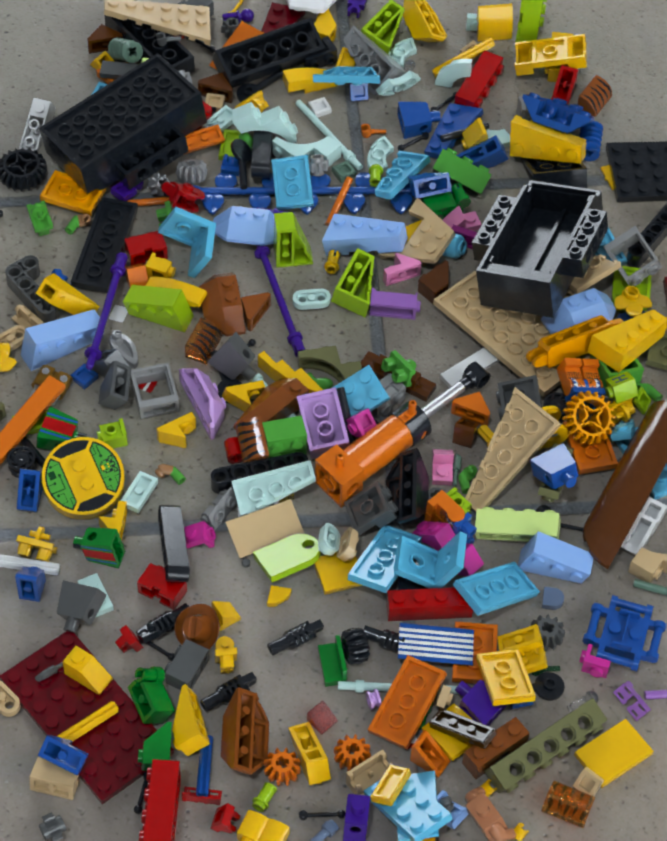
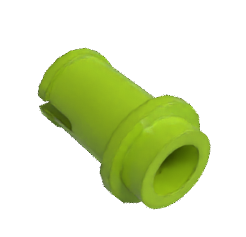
[369,164,383,187]
[252,782,277,812]

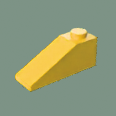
[172,684,210,756]
[288,722,331,785]

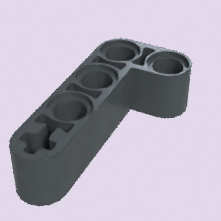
[5,255,57,323]

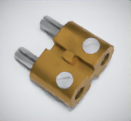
[30,365,73,407]

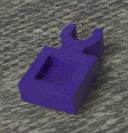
[347,0,367,18]
[111,181,144,201]

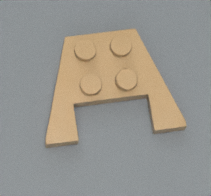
[378,198,455,264]

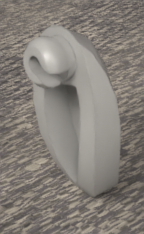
[109,330,138,369]

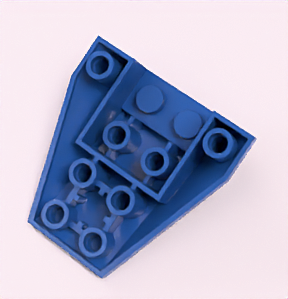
[522,92,594,133]

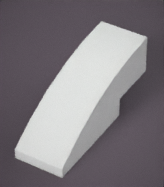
[620,497,667,555]

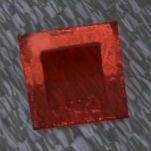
[307,701,338,735]

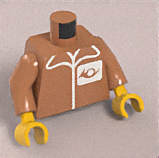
[465,779,529,841]

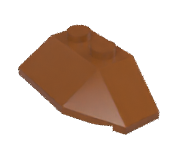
[199,272,245,336]
[221,687,269,775]

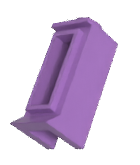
[369,287,421,320]

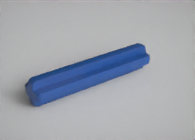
[196,735,213,797]

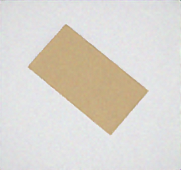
[226,499,305,558]

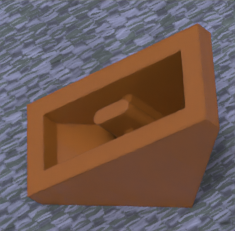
[241,292,271,331]

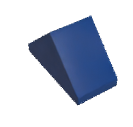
[17,469,43,512]

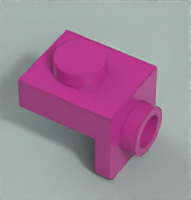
[346,408,377,437]
[184,521,216,549]
[579,644,611,678]

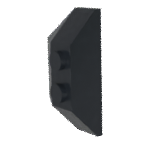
[385,448,429,524]

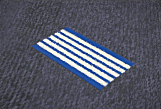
[398,623,474,666]

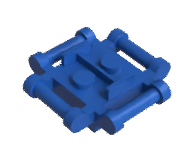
[582,595,666,672]

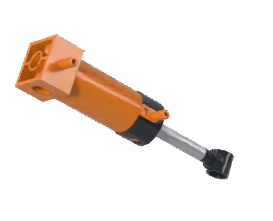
[315,361,491,508]

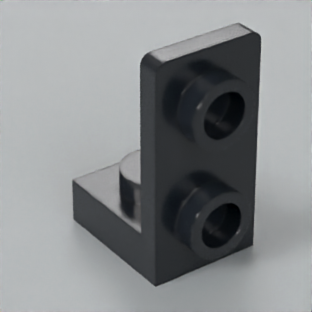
[304,36,337,68]

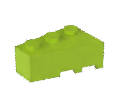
[361,0,405,54]
[515,0,547,42]
[274,212,314,268]
[331,248,374,317]
[123,285,194,333]

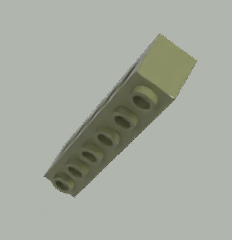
[484,698,608,793]

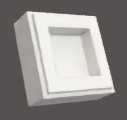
[308,97,332,117]

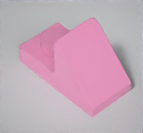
[443,206,482,231]
[383,253,422,286]
[432,449,454,486]

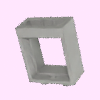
[603,226,662,286]
[130,363,180,419]

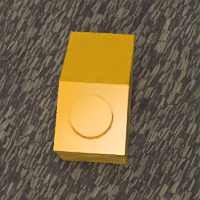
[461,118,488,150]
[63,646,113,695]

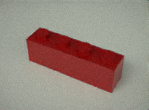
[454,50,504,108]
[386,587,473,621]

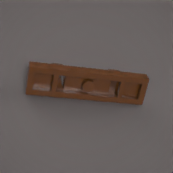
[361,351,436,402]

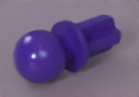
[222,9,254,24]

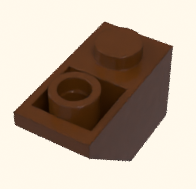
[418,260,449,305]

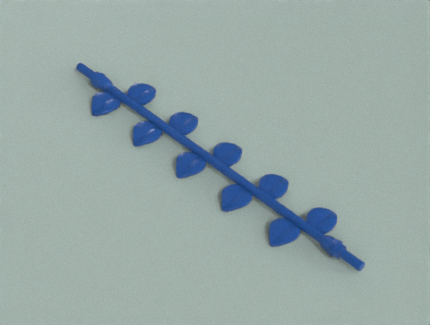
[165,172,459,215]

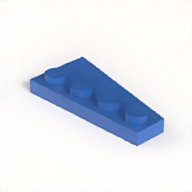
[424,103,484,159]

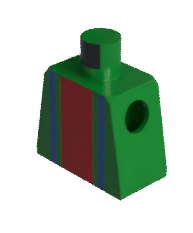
[36,407,87,450]
[73,527,126,568]

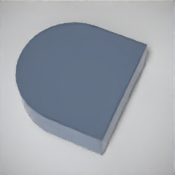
[542,587,564,610]

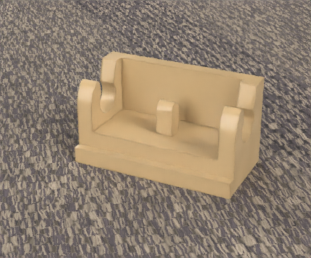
[346,749,393,795]
[30,757,80,800]

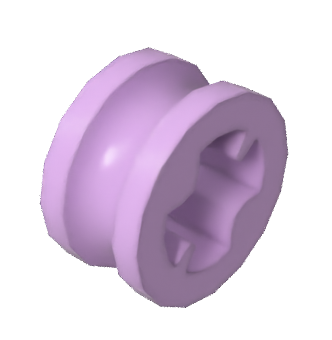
[366,689,381,710]

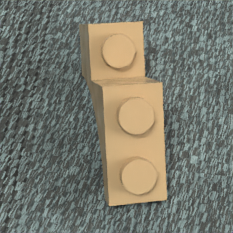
[628,547,667,583]

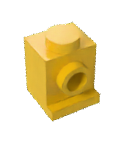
[145,252,176,279]

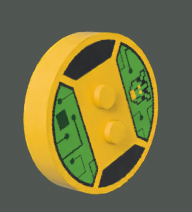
[42,437,125,520]

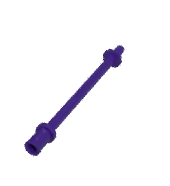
[254,245,305,357]
[84,252,128,370]

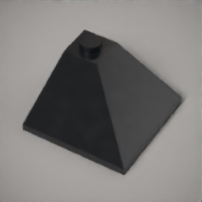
[521,157,587,188]

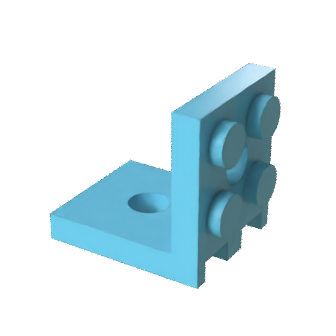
[158,206,216,278]
[394,531,467,588]

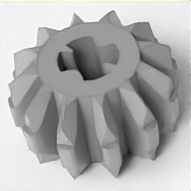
[176,158,207,184]

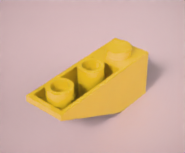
[36,273,100,315]

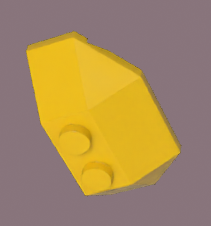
[403,0,447,42]

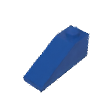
[456,135,509,168]

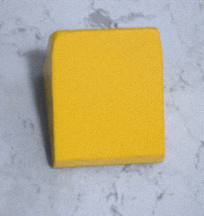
[90,51,115,70]

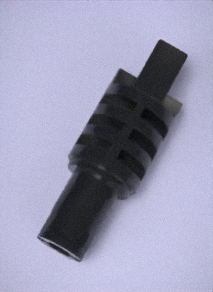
[136,603,189,643]
[267,619,324,656]
[363,625,405,652]
[200,672,257,712]

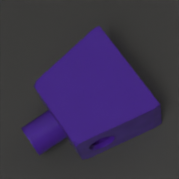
[455,680,508,726]
[343,794,370,841]

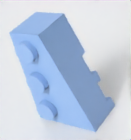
[518,531,594,584]

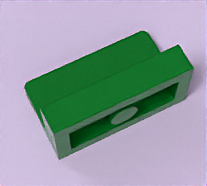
[318,635,347,687]

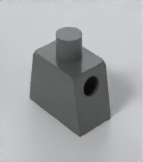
[208,332,257,380]
[57,580,106,634]

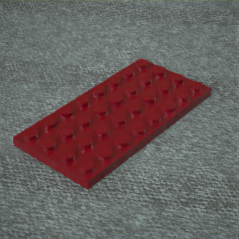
[0,631,174,804]

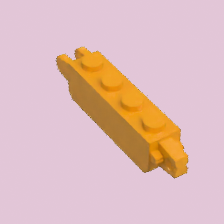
[526,315,624,368]

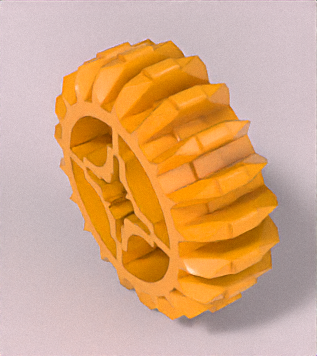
[562,391,617,445]

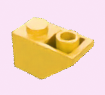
[314,9,337,42]

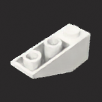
[19,98,56,152]

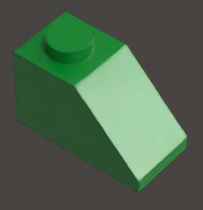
[137,722,172,771]

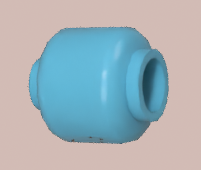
[442,234,467,259]

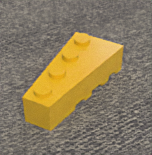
[510,115,586,164]
[588,309,667,373]

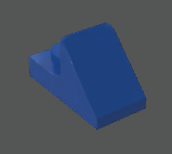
[38,735,89,775]

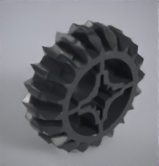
[0,147,47,192]

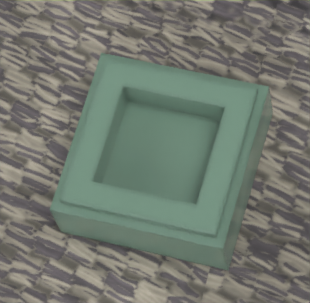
[332,160,357,183]

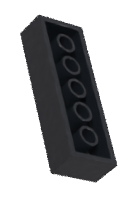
[105,0,195,74]
[213,18,325,88]

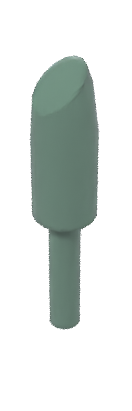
[452,453,462,487]

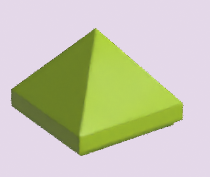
[632,387,652,415]

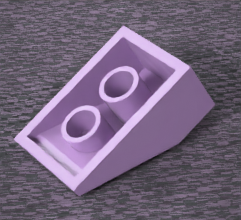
[297,387,350,460]

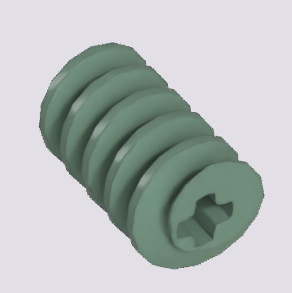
[108,37,143,63]

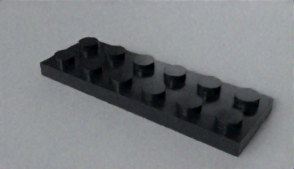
[71,197,138,293]

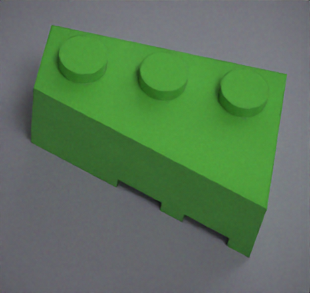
[432,148,492,194]

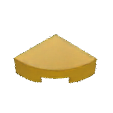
[267,585,292,607]

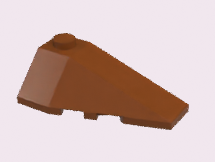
[233,378,309,430]

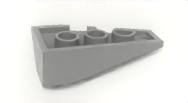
[343,25,407,96]

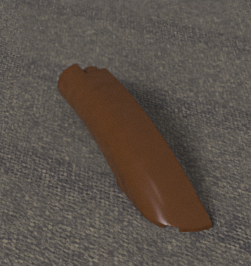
[583,400,667,569]

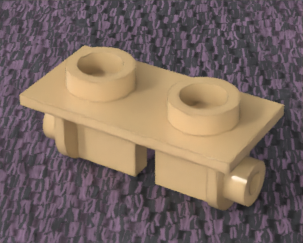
[11,304,45,328]

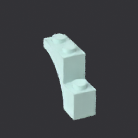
[232,102,298,143]
[272,136,342,167]

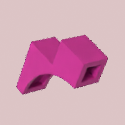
[412,521,484,576]

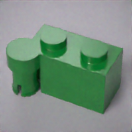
[421,183,471,220]
[127,666,175,724]

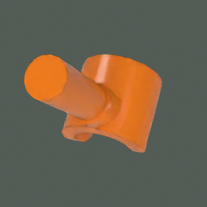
[361,124,386,138]

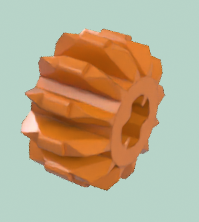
[334,734,371,771]
[264,747,301,786]

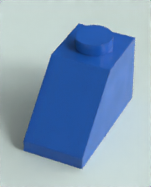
[408,172,452,199]
[15,566,46,602]

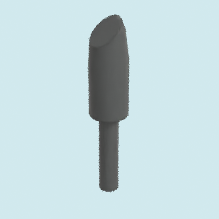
[35,662,63,682]

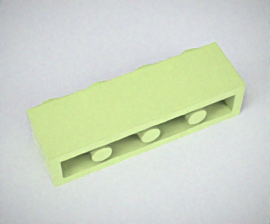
[475,507,561,542]

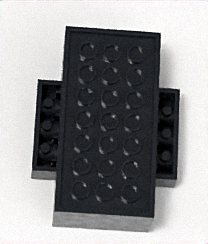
[39,53,207,194]
[472,180,608,318]

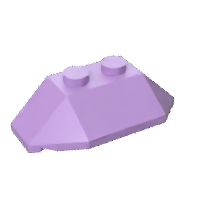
[179,368,227,440]

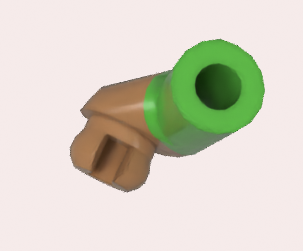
[65,213,91,234]
[155,464,186,485]

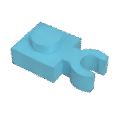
[611,419,635,441]

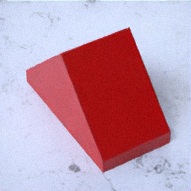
[551,65,578,104]

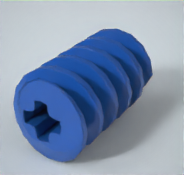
[579,121,603,161]

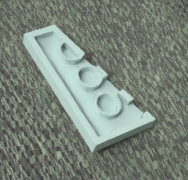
[231,460,316,516]

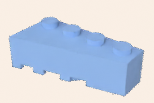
[322,214,408,256]
[20,309,104,371]

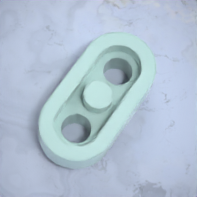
[292,289,331,310]
[318,523,341,556]

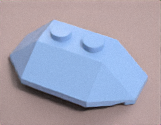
[213,206,274,246]
[541,288,616,334]

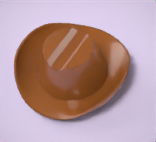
[175,604,220,649]

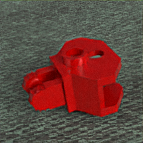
[162,181,205,213]

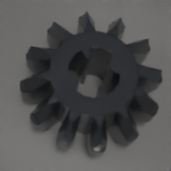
[341,628,370,664]

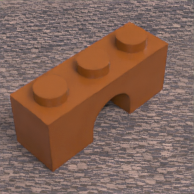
[462,717,530,779]

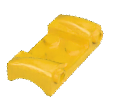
[514,34,587,76]

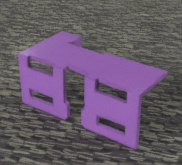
[613,681,651,721]

